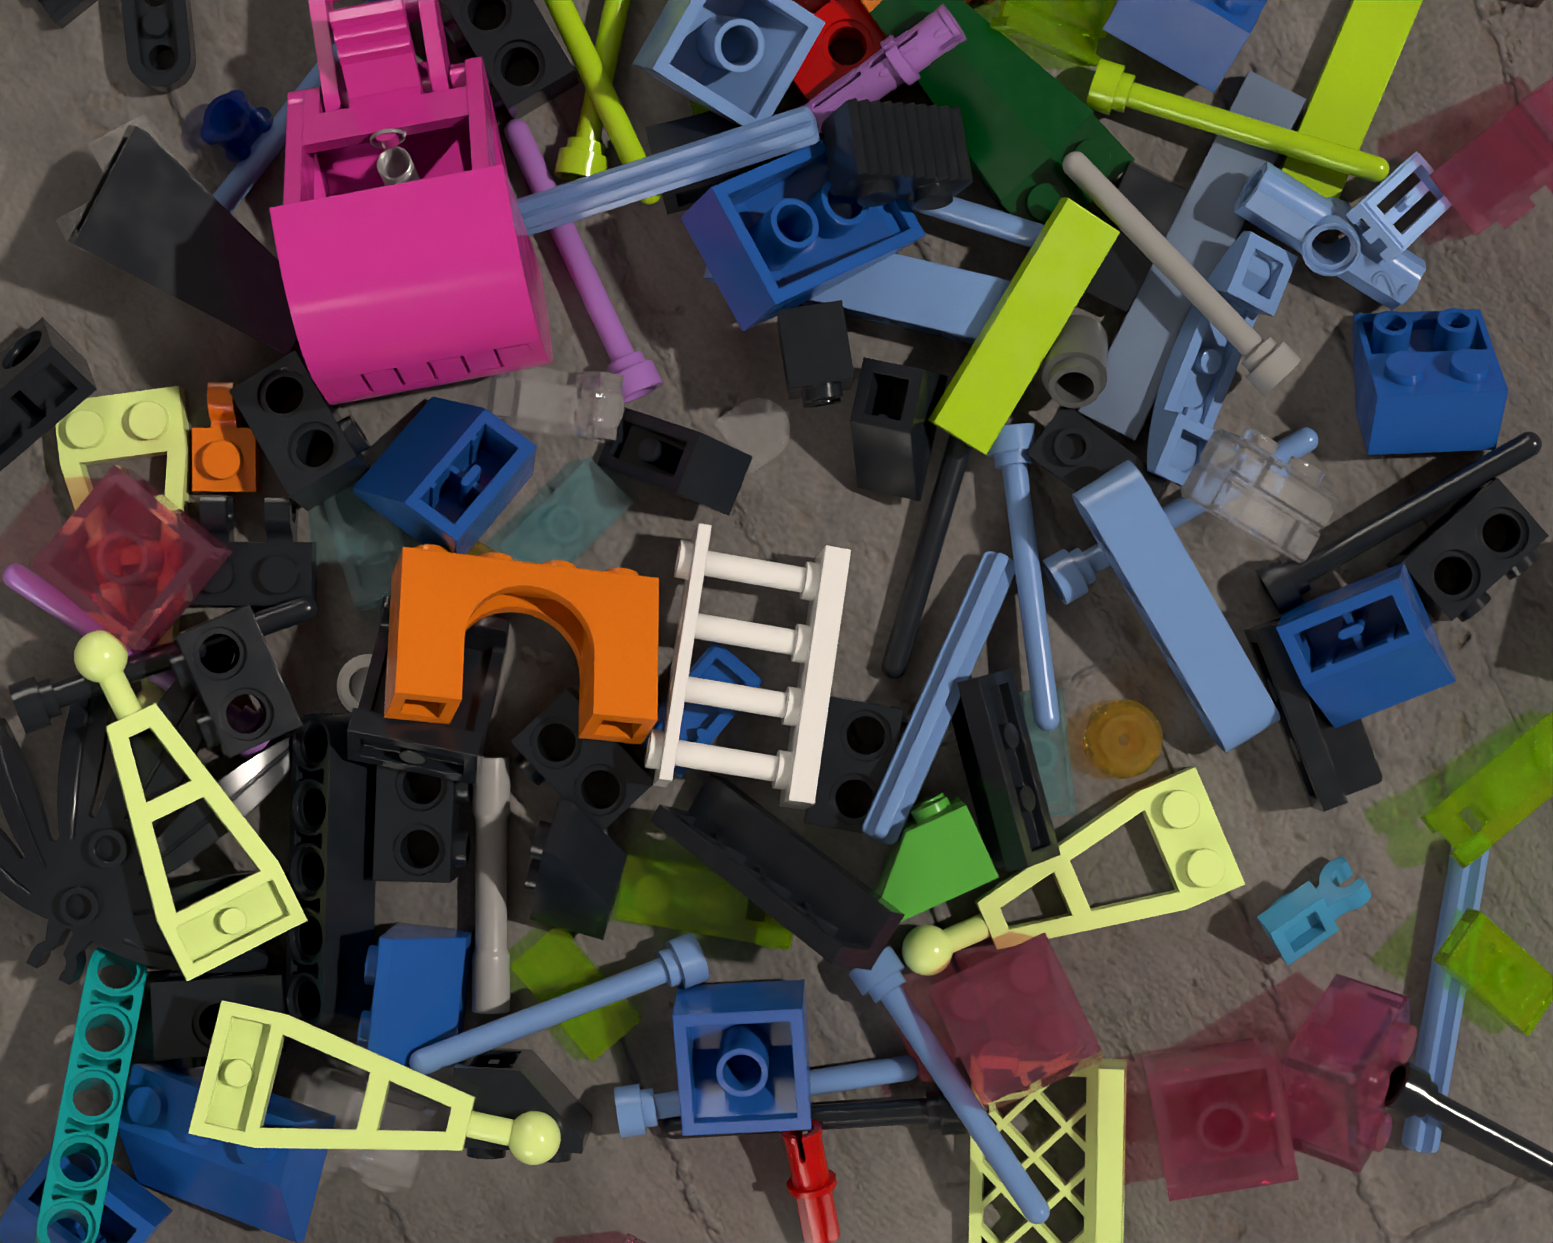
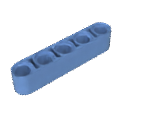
[703,254,1011,345]
[1072,460,1280,754]

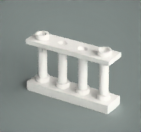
[645,523,851,810]

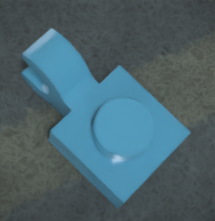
[1257,856,1372,966]

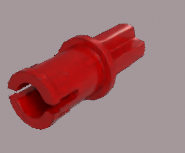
[781,1119,841,1243]

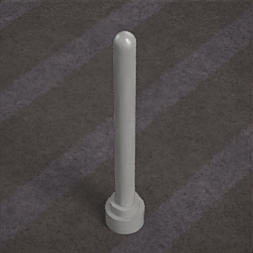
[1062,151,1302,396]

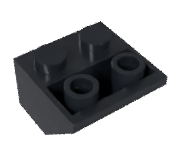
[453,1048,592,1162]

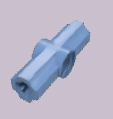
[1234,161,1426,311]

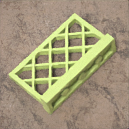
[969,1056,1127,1243]

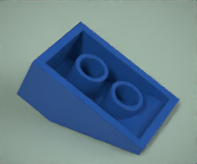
[680,140,926,332]

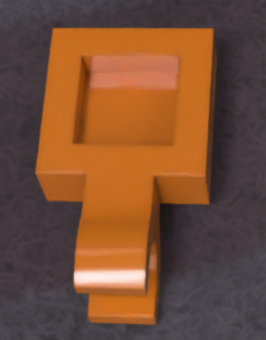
[192,382,261,492]

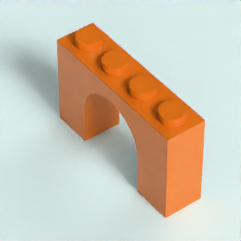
[384,544,659,745]

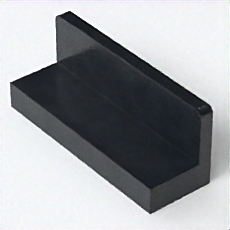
[1244,616,1383,812]
[951,668,1061,872]

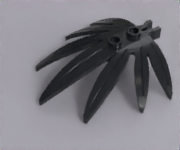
[0,624,293,985]

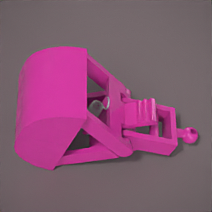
[270,0,553,405]

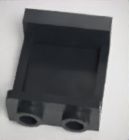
[347,596,510,785]

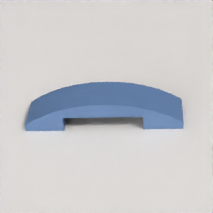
[1147,231,1298,495]

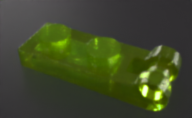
[1420,711,1553,869]
[616,854,794,950]

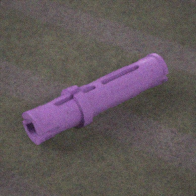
[800,4,967,149]

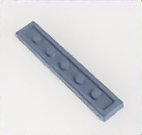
[1077,70,1306,442]

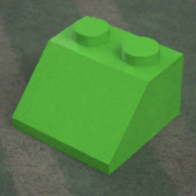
[874,792,999,922]

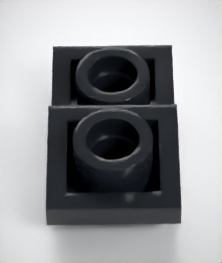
[1085,160,1187,312]

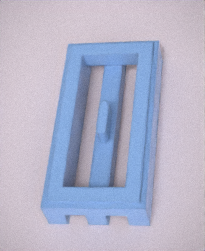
[1346,151,1458,264]

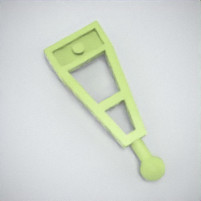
[55,386,192,709]
[74,630,308,981]
[902,766,1245,976]
[188,1000,561,1165]

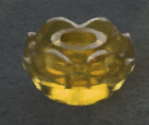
[1082,699,1163,779]

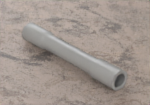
[472,756,511,1014]

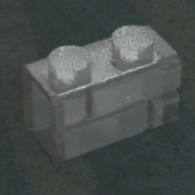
[1180,427,1340,563]

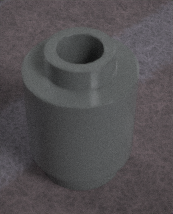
[1042,315,1108,408]

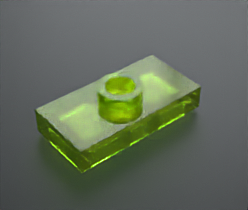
[1433,908,1553,1037]
[510,926,642,1062]

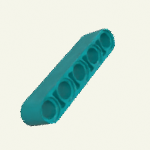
[34,946,147,1243]

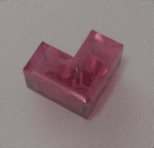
[1428,76,1553,236]
[1280,973,1417,1174]

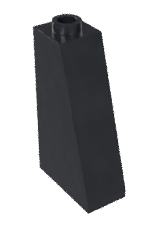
[68,125,300,355]

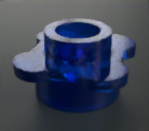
[200,90,273,162]

